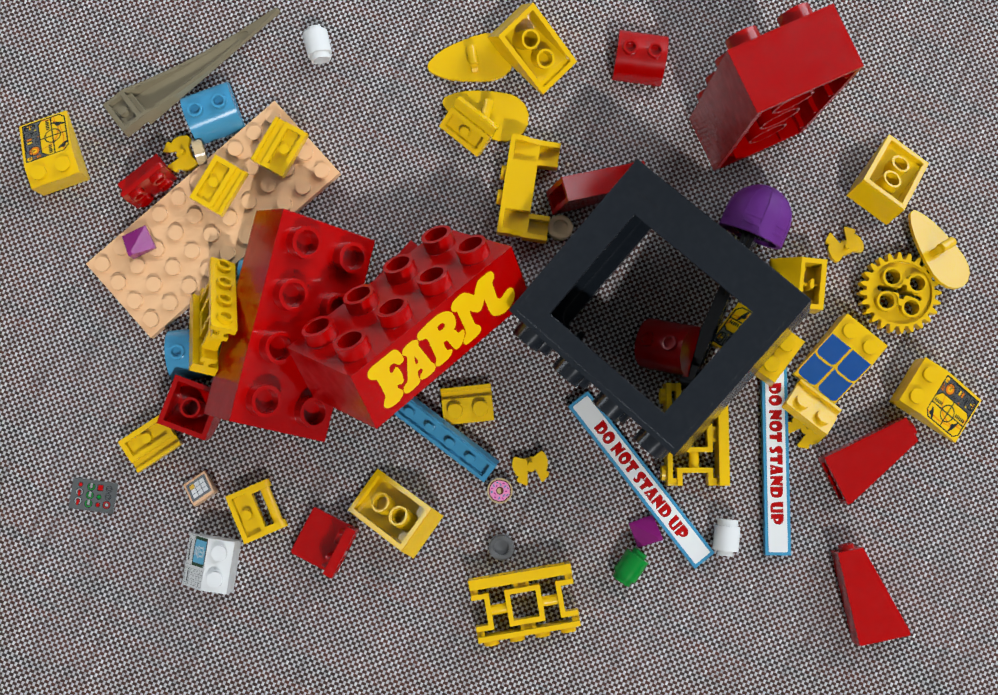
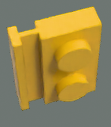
[439,96,499,157]
[251,116,309,179]
[189,154,249,217]
[782,378,842,438]
[440,383,494,425]
[118,414,183,473]

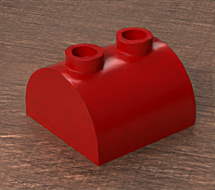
[612,30,669,87]
[635,318,701,377]
[157,374,221,441]

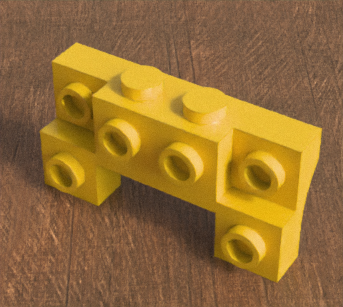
[496,134,561,244]

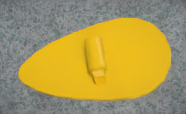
[428,33,512,82]
[443,91,529,142]
[908,210,970,290]

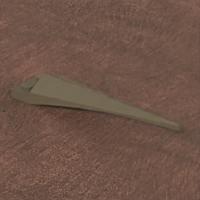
[103,7,280,138]

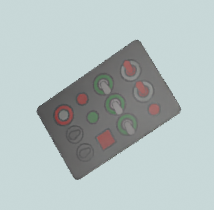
[69,477,118,514]

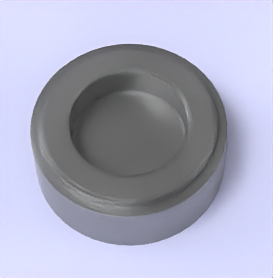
[489,534,514,561]

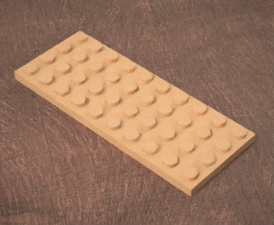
[86,101,341,339]

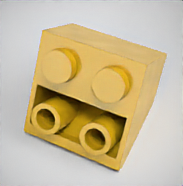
[769,257,828,314]

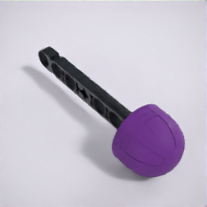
[679,184,792,389]

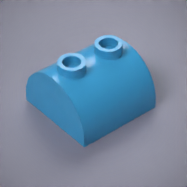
[180,81,245,145]
[164,329,222,380]

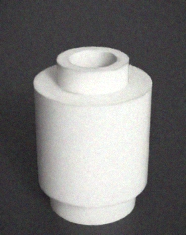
[303,25,332,64]
[713,518,741,557]

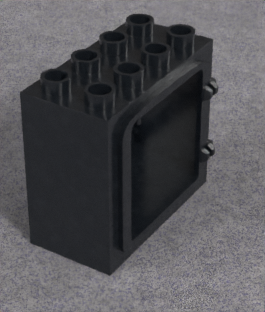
[509,159,812,459]

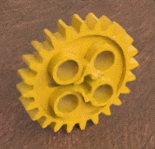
[856,252,942,335]

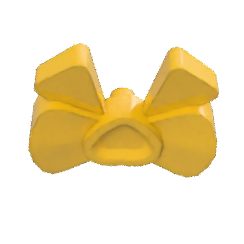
[163,135,198,173]
[824,227,864,263]
[788,417,823,449]
[512,451,549,486]

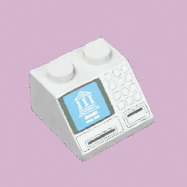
[182,533,242,594]

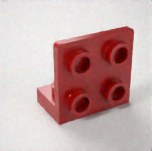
[117,153,177,209]
[291,507,360,579]

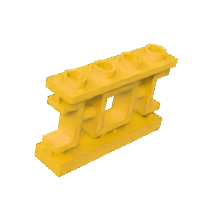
[189,257,237,376]
[659,383,730,486]
[468,561,581,647]

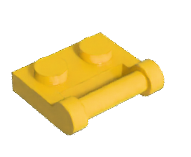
[225,478,288,544]

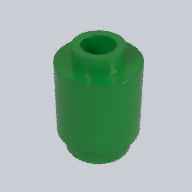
[612,547,649,587]

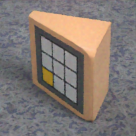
[184,470,219,506]

